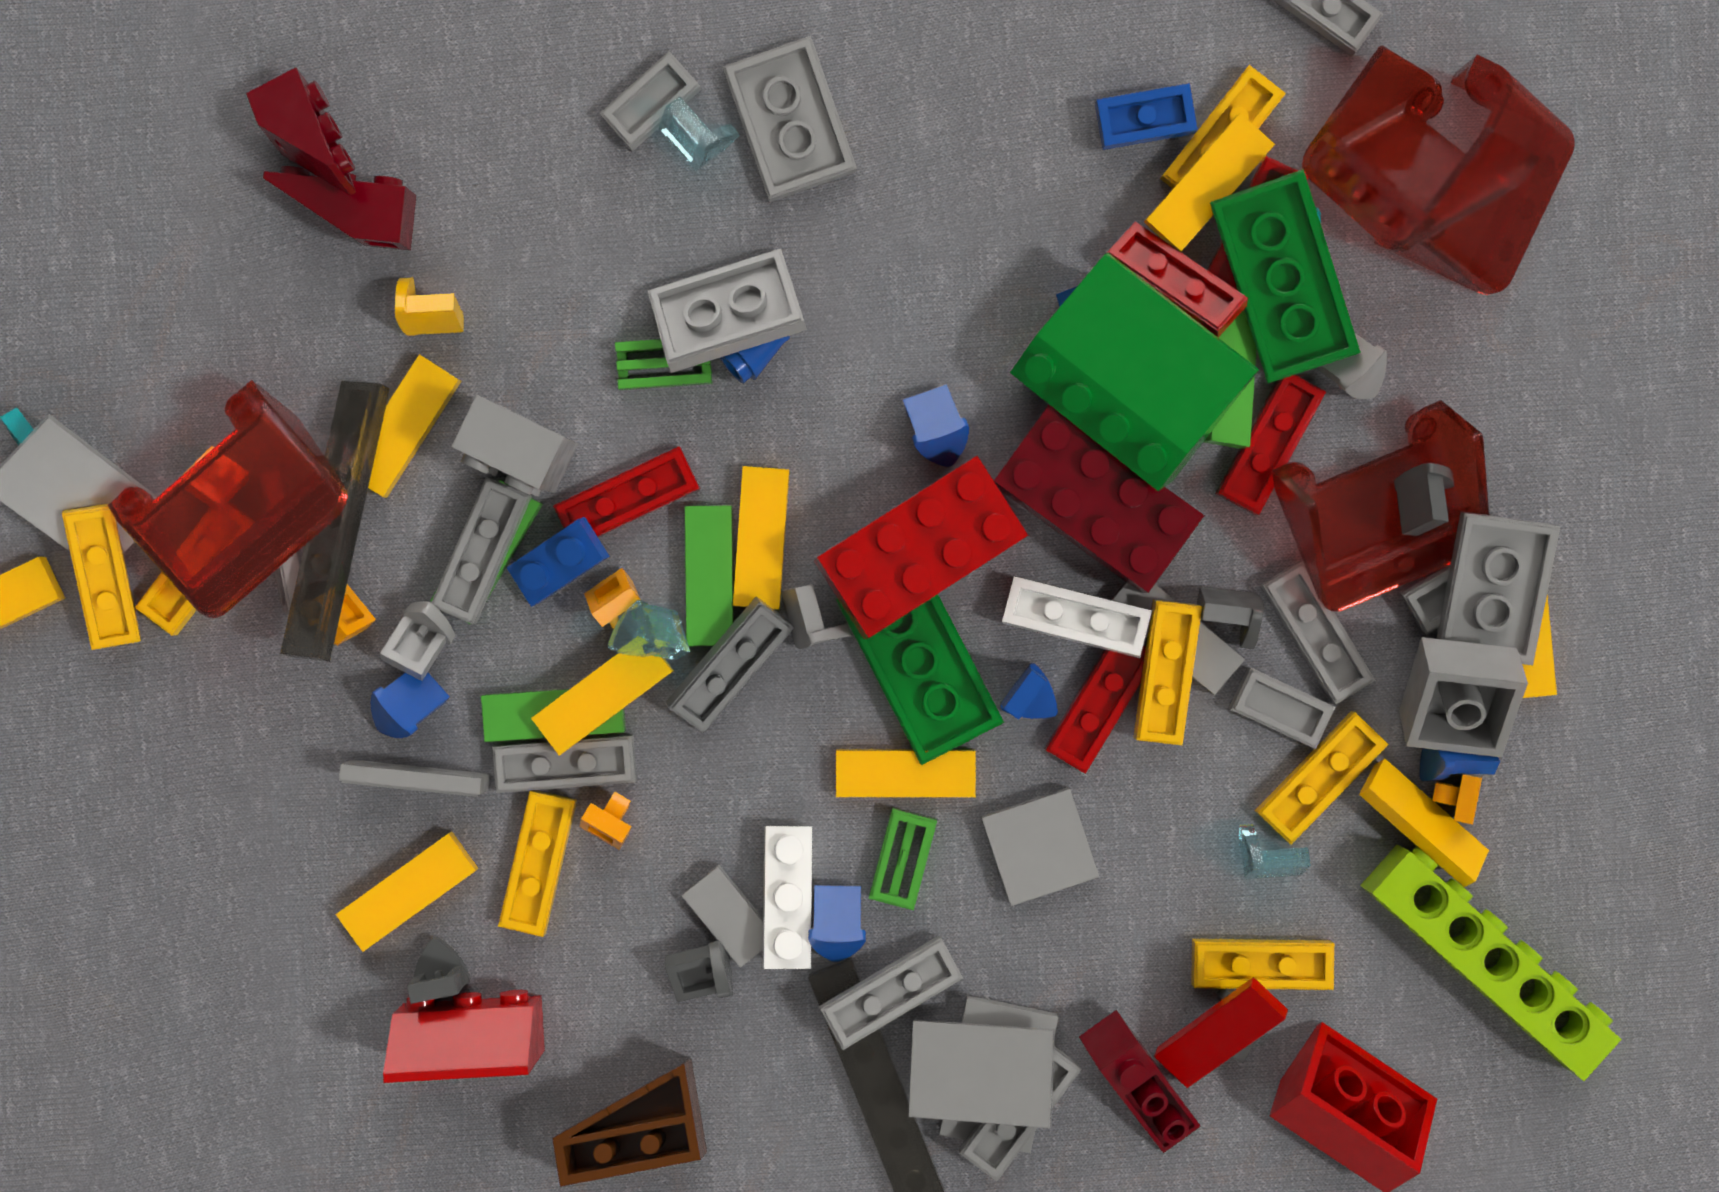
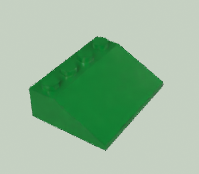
[1010,253,1259,491]

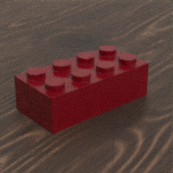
[994,405,1205,593]

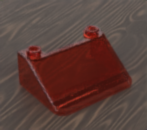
[1302,45,1540,252]
[1374,54,1575,295]
[108,380,348,618]
[1272,400,1489,611]

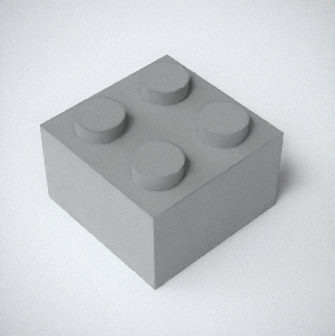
[451,394,579,497]
[1399,637,1528,758]

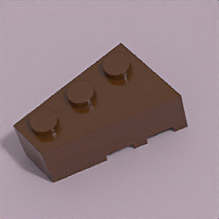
[552,1059,707,1187]

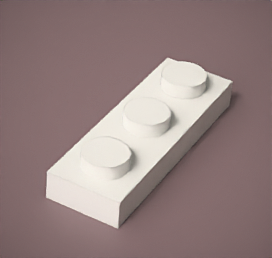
[1002,576,1152,658]
[762,826,812,969]

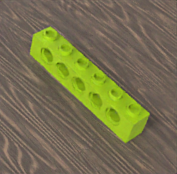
[1360,845,1622,1081]

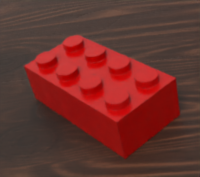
[814,455,1029,639]

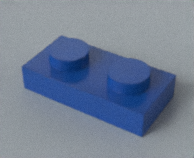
[1095,83,1198,150]
[506,517,610,607]

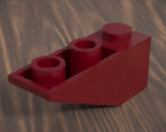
[246,67,356,195]
[263,166,417,251]
[1079,1010,1201,1153]

